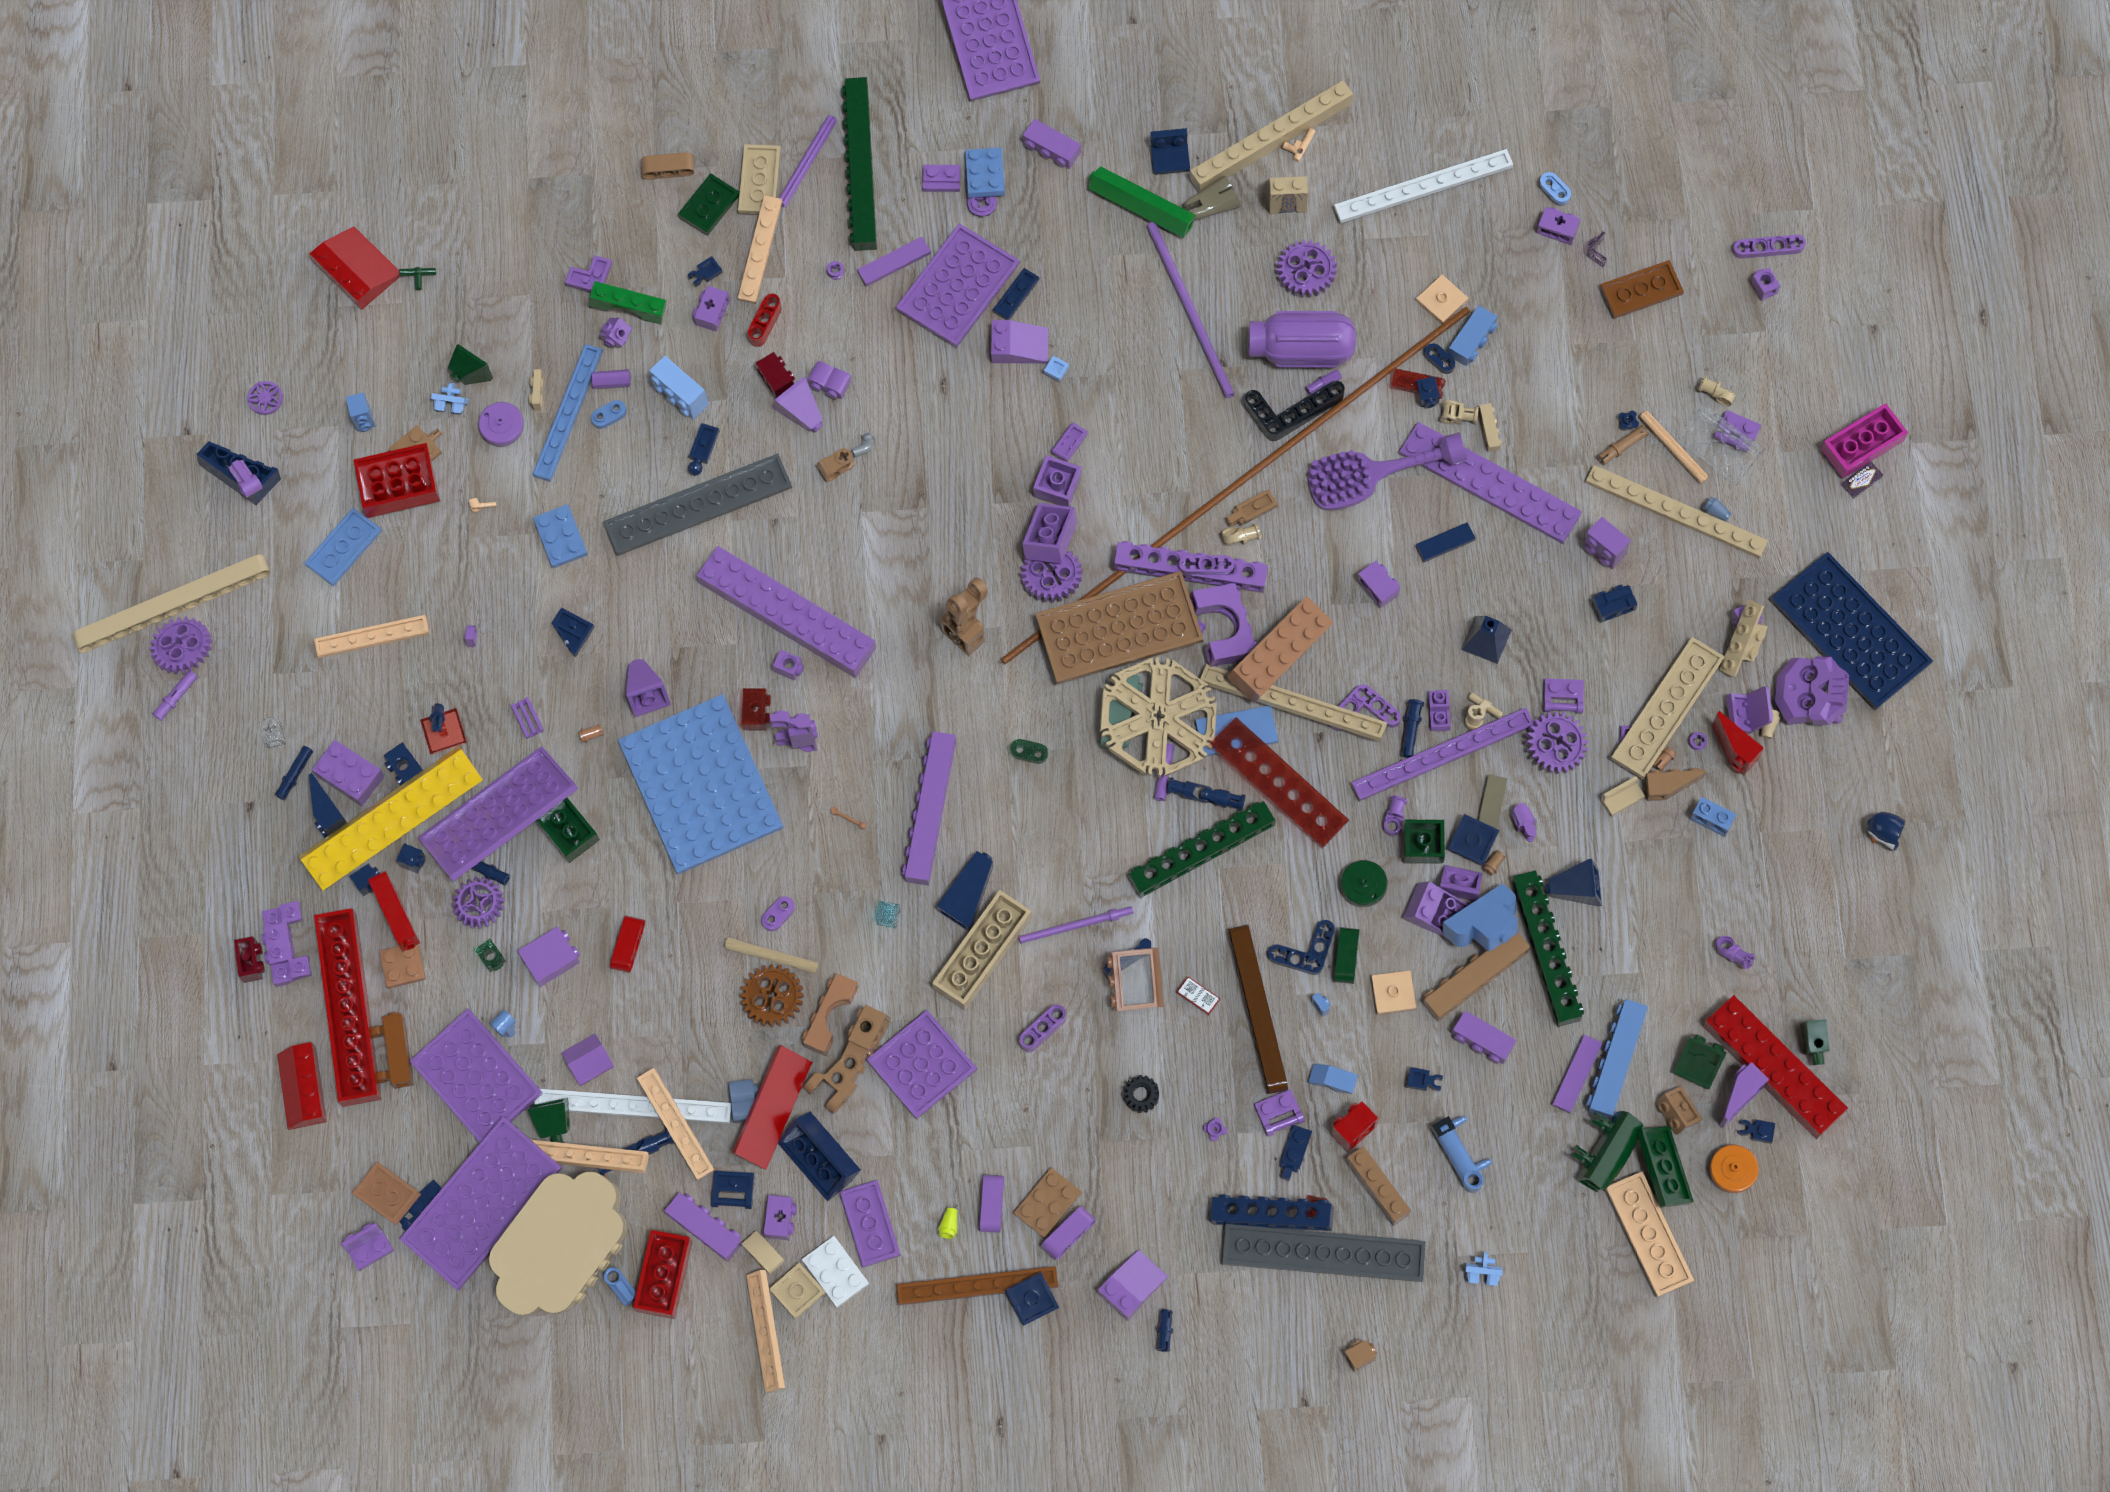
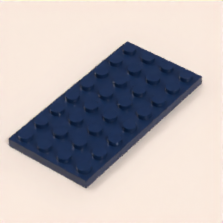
[1771,552,1933,710]

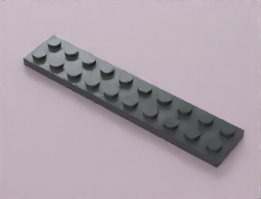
[604,453,792,556]
[1223,1224,1426,1282]

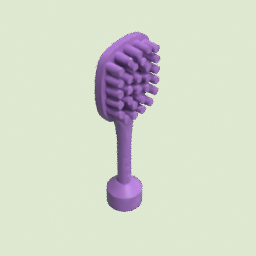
[1309,432,1468,510]

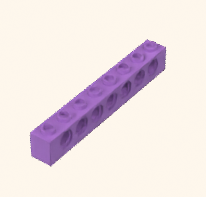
[1114,541,1268,593]

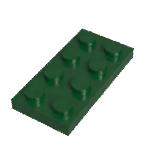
[1637,1126,1694,1208]

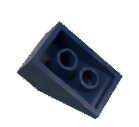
[309,773,347,838]

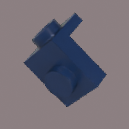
[1416,377,1440,408]

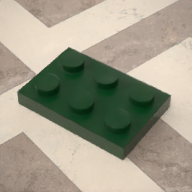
[678,173,740,236]

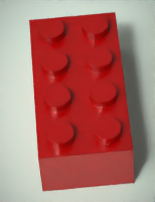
[633,1230,692,1319]

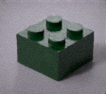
[1404,819,1445,864]

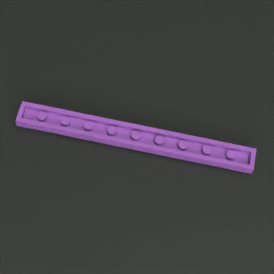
[1351,708,1534,801]

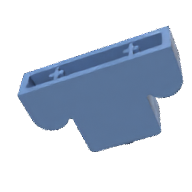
[1443,883,1518,951]

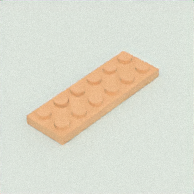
[1606,1172,1694,1297]

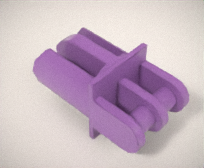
[1512,803,1537,842]

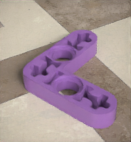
[1330,684,1401,731]

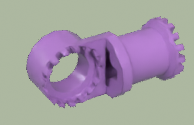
[1384,795,1408,836]
[1717,936,1755,969]

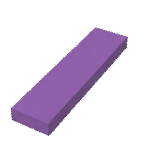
[857,237,931,287]
[1552,1035,1602,1114]

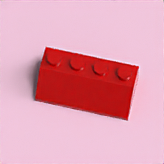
[277,1042,327,1130]

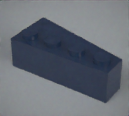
[196,441,281,505]

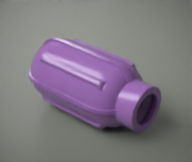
[1249,311,1356,367]

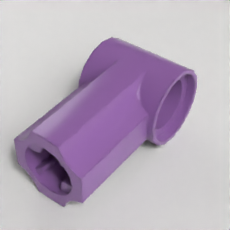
[229,460,263,498]

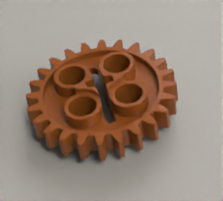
[740,964,804,1028]

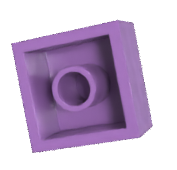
[1033,455,1082,507]
[1583,517,1631,569]

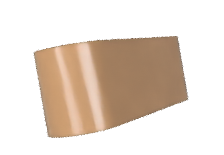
[641,152,694,179]

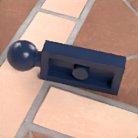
[688,423,720,476]

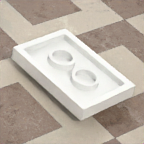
[802,1236,870,1308]

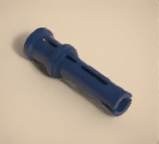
[1401,699,1424,758]

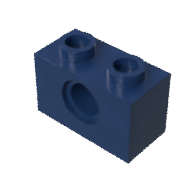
[384,742,423,786]

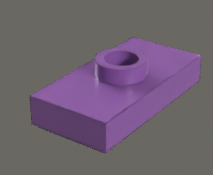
[1052,422,1088,462]

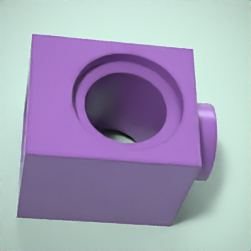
[1751,267,1780,301]
[773,650,804,681]

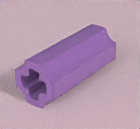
[592,369,631,389]

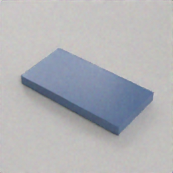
[304,508,382,587]
[1195,706,1278,757]

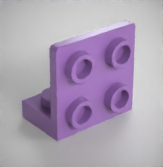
[341,1223,394,1271]

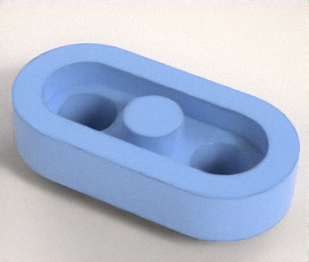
[1540,172,1571,205]

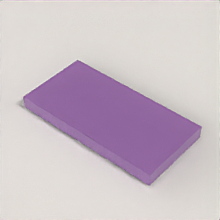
[840,1180,901,1268]

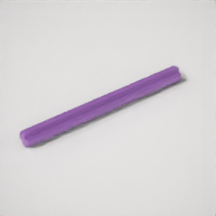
[779,115,836,207]

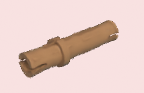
[1597,425,1649,465]

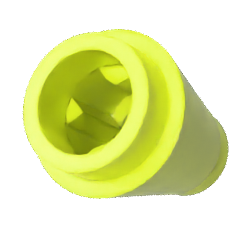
[938,1208,958,1239]

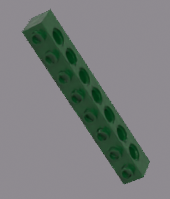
[1129,801,1275,898]
[1512,870,1584,1027]

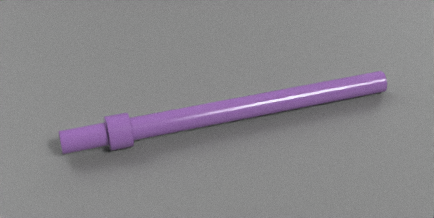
[1019,906,1134,944]

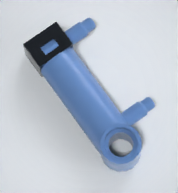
[1430,1116,1492,1193]

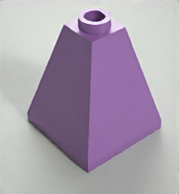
[772,377,823,432]
[626,659,671,717]

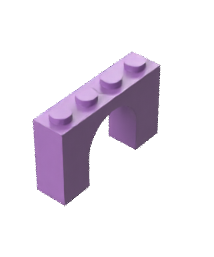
[1190,583,1257,667]

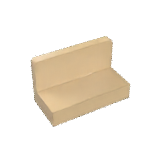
[1601,776,1645,817]

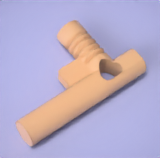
[1282,128,1316,162]

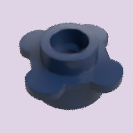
[1618,411,1639,430]

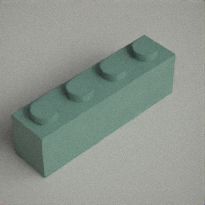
[1101,671,1143,750]

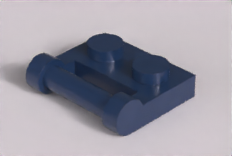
[712,1171,755,1209]

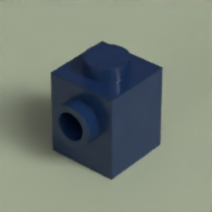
[396,843,426,874]
[349,863,381,896]

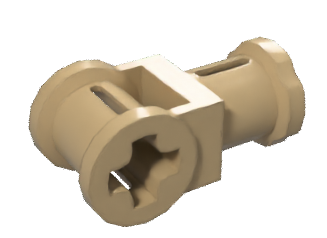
[1440,400,1479,424]

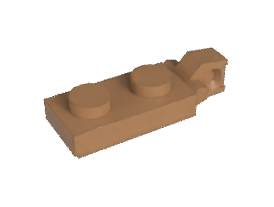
[1226,489,1278,527]

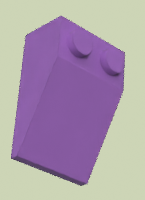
[991,320,1048,364]
[1719,1062,1769,1128]
[1098,1250,1168,1321]

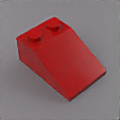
[1712,711,1764,776]

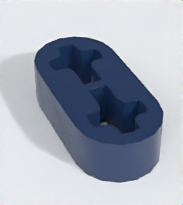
[1424,343,1455,374]

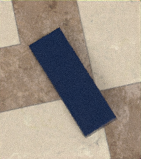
[993,268,1040,320]
[1416,522,1476,562]

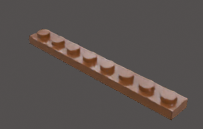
[897,1266,1058,1305]

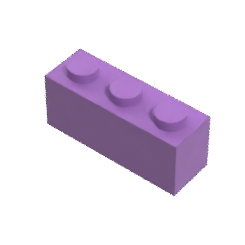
[1023,118,1081,169]
[1452,1011,1516,1064]

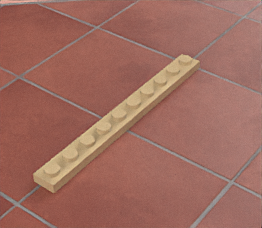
[1586,465,1768,559]
[1200,664,1387,742]

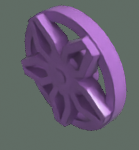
[247,381,283,415]

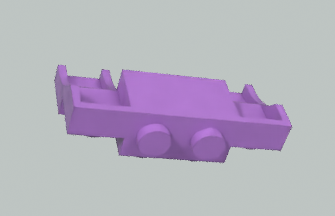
[770,710,818,752]
[261,901,312,987]

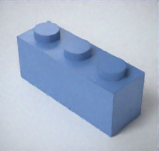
[1448,305,1498,367]

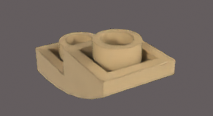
[741,1231,785,1274]

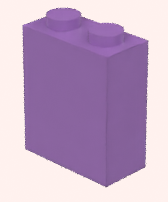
[518,926,580,987]

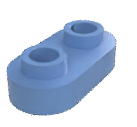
[591,400,627,429]

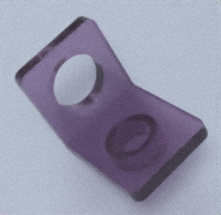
[1586,231,1607,268]

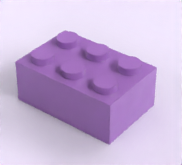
[1023,503,1077,564]
[312,740,385,807]

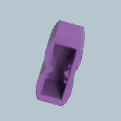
[807,361,852,399]

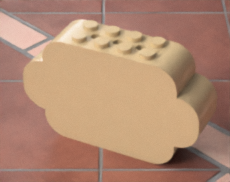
[489,1172,628,1315]

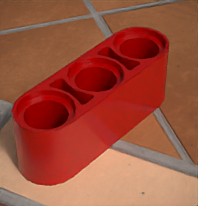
[748,293,782,347]
[610,915,645,973]

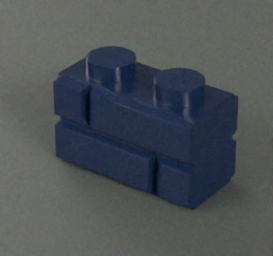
[1592,585,1637,623]

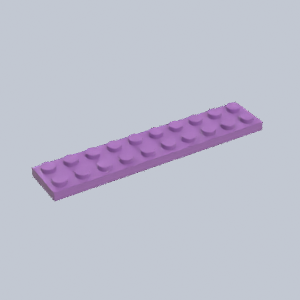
[1399,422,1582,544]

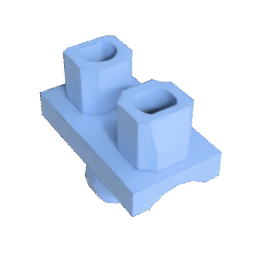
[431,382,469,414]
[1465,1252,1503,1286]

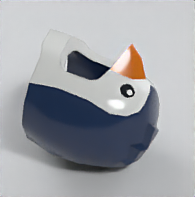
[1867,811,1906,851]

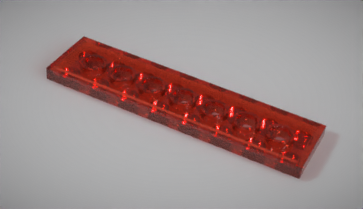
[1210,717,1349,849]

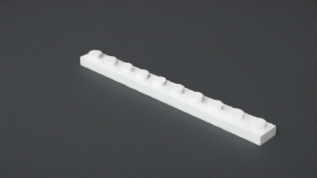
[1334,149,1513,224]
[534,1089,732,1124]

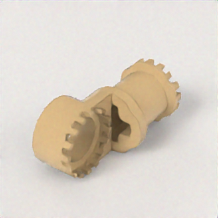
[1698,375,1736,406]
[1222,523,1262,545]

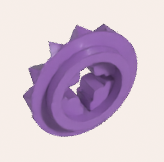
[968,196,997,217]

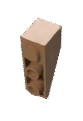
[1645,768,1705,801]

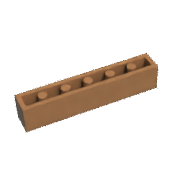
[1423,932,1530,1022]

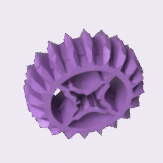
[452,877,505,929]

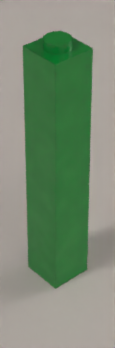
[1088,166,1196,238]

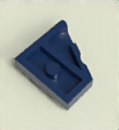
[552,607,595,657]

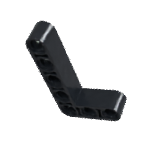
[1245,381,1345,441]

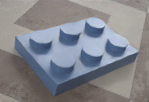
[965,147,1005,198]
[533,504,588,568]

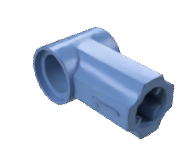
[490,1010,516,1038]
[604,1267,637,1307]

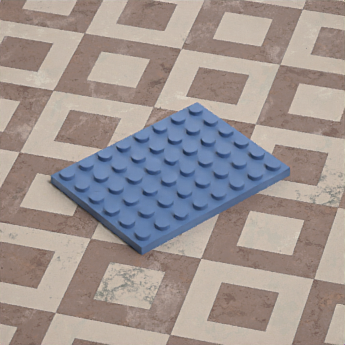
[618,694,784,875]

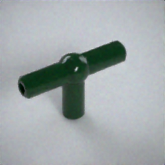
[399,267,436,290]

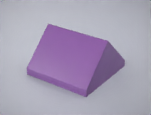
[1440,865,1483,902]
[561,1034,614,1086]

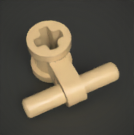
[1465,693,1503,730]

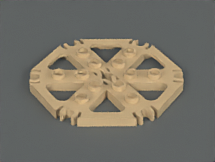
[1100,657,1217,777]

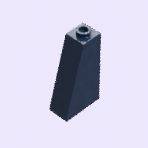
[937,851,994,932]

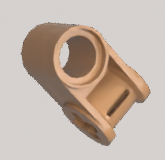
[817,448,854,481]

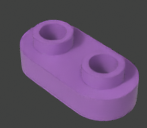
[762,897,795,931]

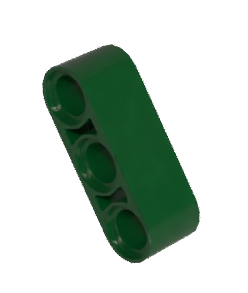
[1334,927,1359,984]

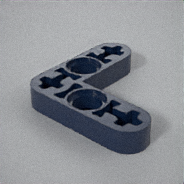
[1268,920,1335,975]

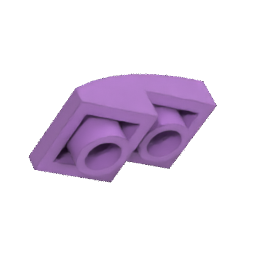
[1429,690,1451,731]

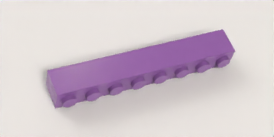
[902,731,956,886]

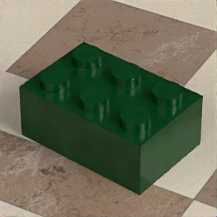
[535,797,600,863]

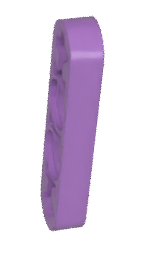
[1733,235,1806,259]

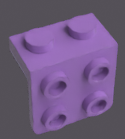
[1727,686,1773,734]

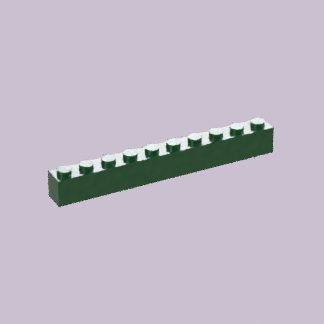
[842,77,877,251]

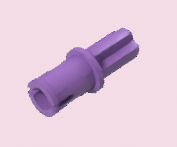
[1305,370,1342,395]

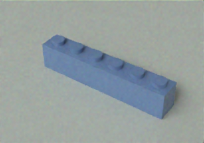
[1587,999,1648,1120]

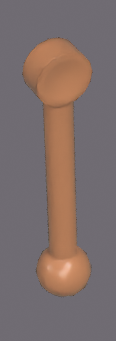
[831,807,866,830]

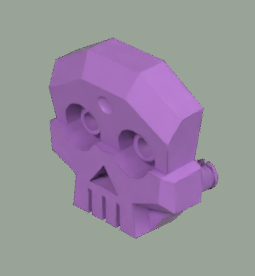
[1775,657,1849,725]

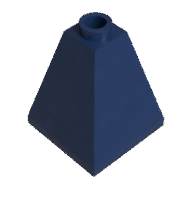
[1462,616,1512,664]
[1546,859,1602,906]

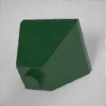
[448,344,493,385]

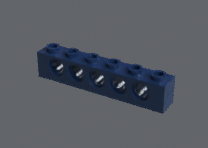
[1211,1194,1334,1231]

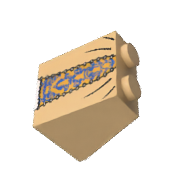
[1268,176,1308,214]

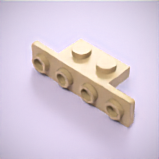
[1720,600,1768,677]

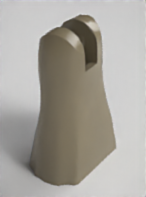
[1183,176,1241,220]

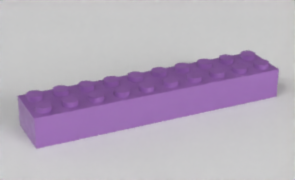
[697,546,876,678]

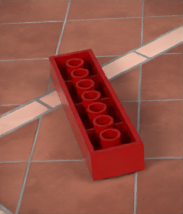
[1703,995,1848,1140]

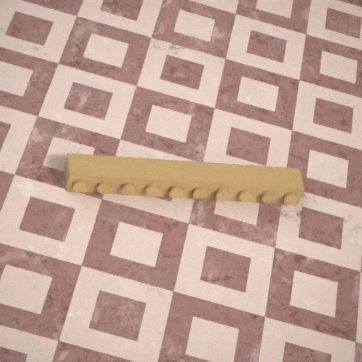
[1190,81,1353,192]

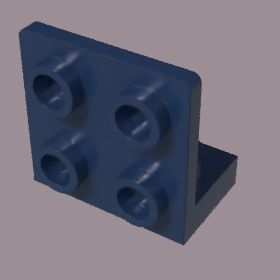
[1150,128,1190,174]

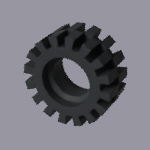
[1124,1075,1159,1113]

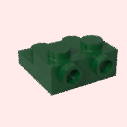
[1673,1034,1727,1089]

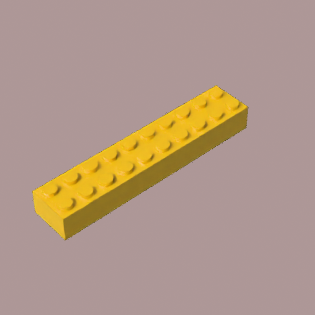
[298,746,483,891]

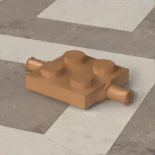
[388,425,442,461]

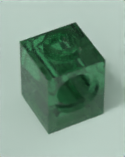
[474,939,506,972]

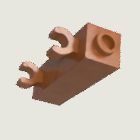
[370,1012,414,1089]

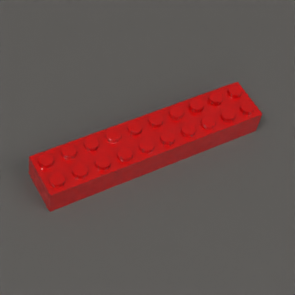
[314,908,381,1107]

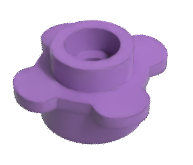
[1204,1118,1227,1141]

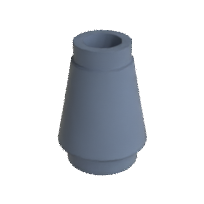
[1703,496,1732,522]

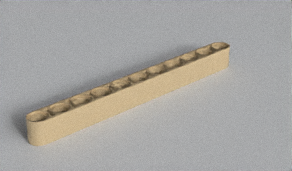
[72,554,271,653]

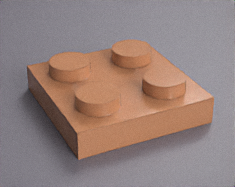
[379,944,426,989]

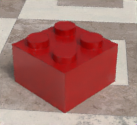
[1332,1101,1379,1153]

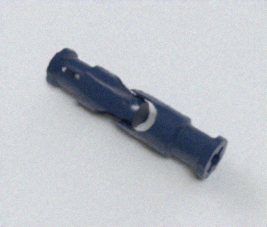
[1167,777,1246,811]
[598,1128,674,1175]

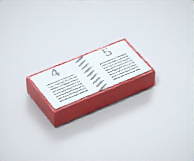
[1177,977,1220,1016]

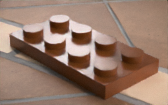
[1600,260,1684,319]

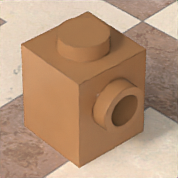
[1344,1340,1377,1372]

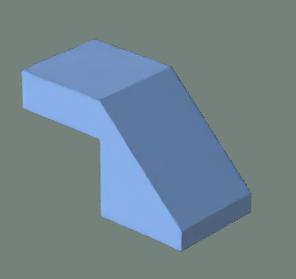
[1309,1064,1358,1094]

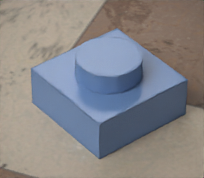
[1312,992,1330,1017]

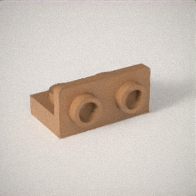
[1656,1086,1703,1135]

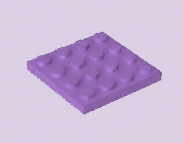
[867,1010,977,1119]

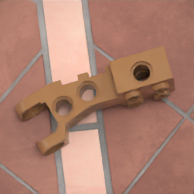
[940,577,988,656]
[804,1004,892,1114]

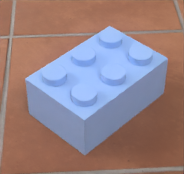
[649,356,709,420]

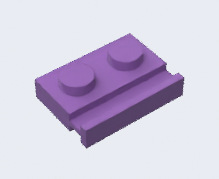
[923,165,961,192]

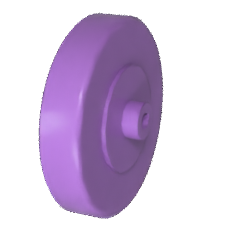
[478,402,524,446]

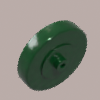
[1341,860,1388,907]

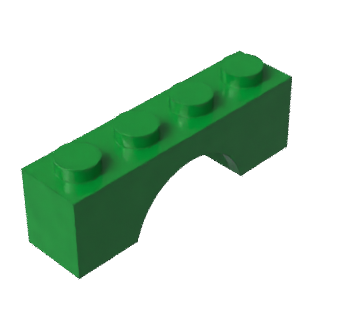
[589,281,666,325]

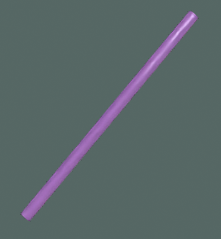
[1147,222,1234,398]

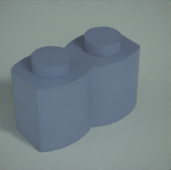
[729,1079,758,1123]

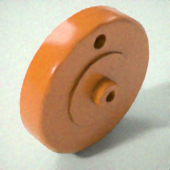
[1709,1145,1759,1193]

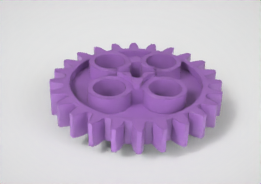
[1277,239,1337,297]
[1021,551,1083,603]
[150,616,212,674]
[1525,711,1588,774]

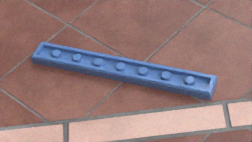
[533,344,603,482]

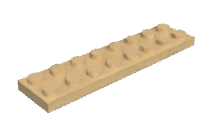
[1611,637,1725,780]

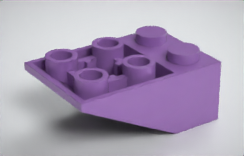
[1403,882,1469,938]

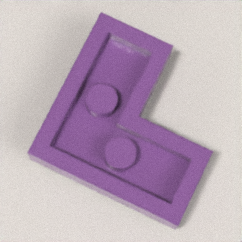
[565,255,613,292]

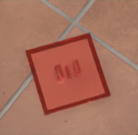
[420,708,467,754]

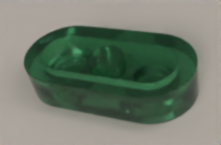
[1010,739,1048,764]

